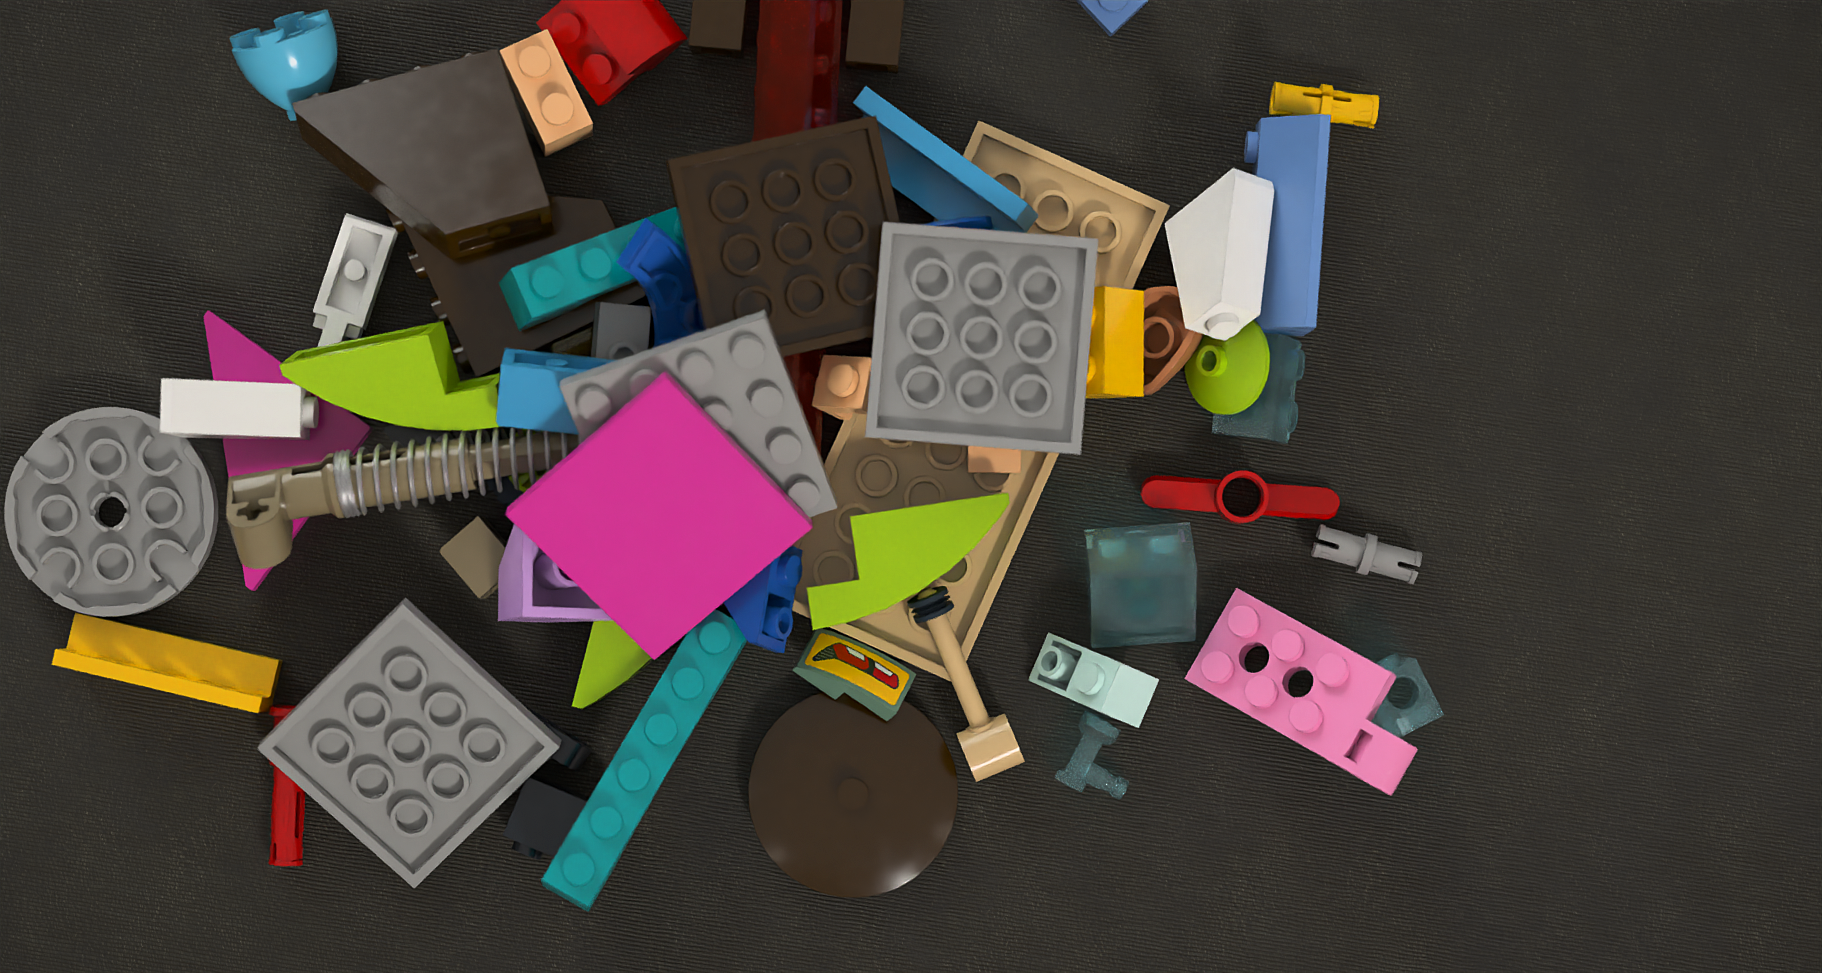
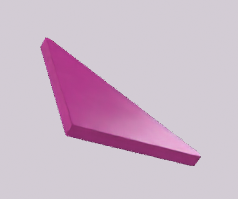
[203,310,373,591]

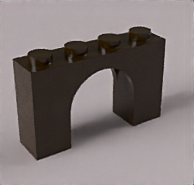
[688,0,905,74]

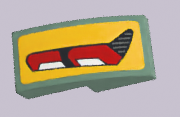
[792,628,917,721]

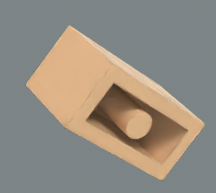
[499,29,593,157]

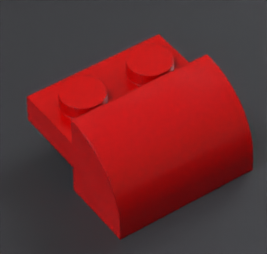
[536,0,688,106]

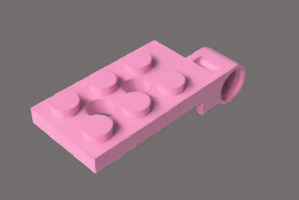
[1184,588,1418,796]

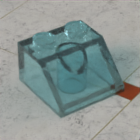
[1085,522,1197,648]

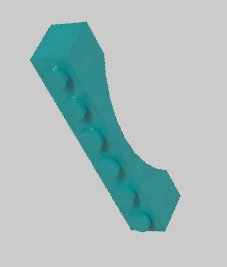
[542,609,747,912]

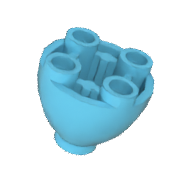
[229,10,338,121]

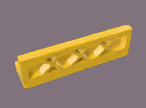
[52,613,283,713]

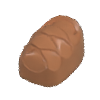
[1143,286,1204,395]

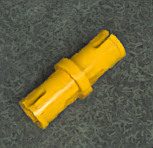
[1269,82,1379,128]

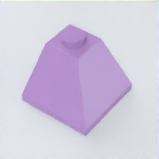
[498,523,613,622]

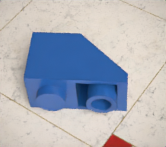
[723,545,803,653]

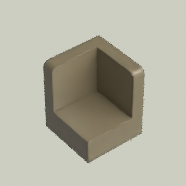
[440,516,507,599]

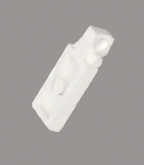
[313,213,398,347]

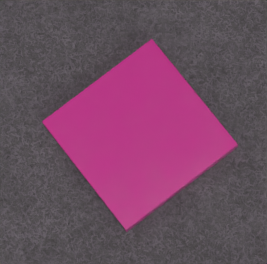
[506,371,813,660]

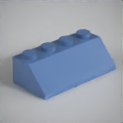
[1244,114,1331,336]

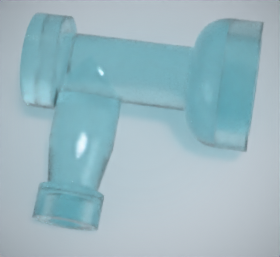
[1054,710,1129,800]

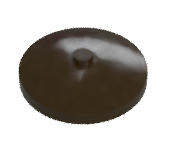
[748,692,958,898]

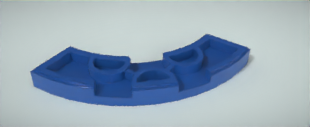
[616,218,704,348]

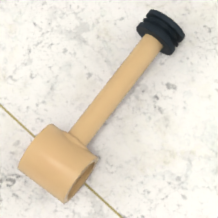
[907,586,1025,782]

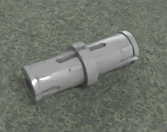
[1311,524,1422,585]

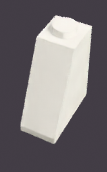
[1164,168,1274,341]
[160,379,319,440]

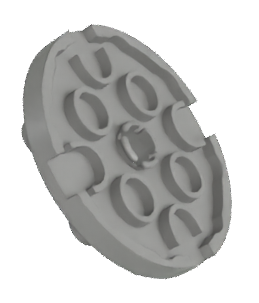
[4,407,218,617]

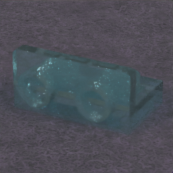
[1212,333,1305,444]

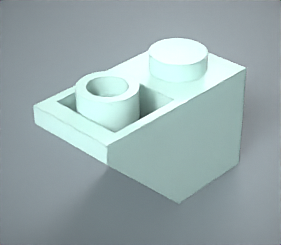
[1028,632,1159,728]

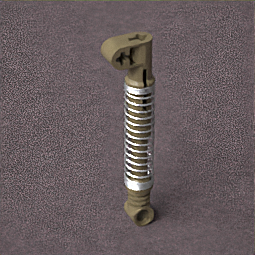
[226,427,582,569]

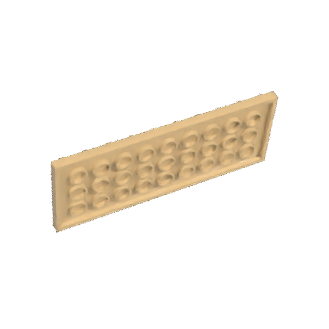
[792,121,1170,681]

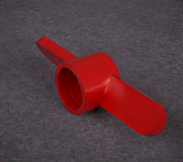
[1141,470,1340,524]

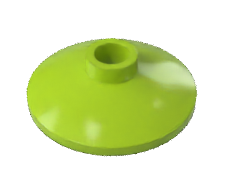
[1185,319,1270,415]

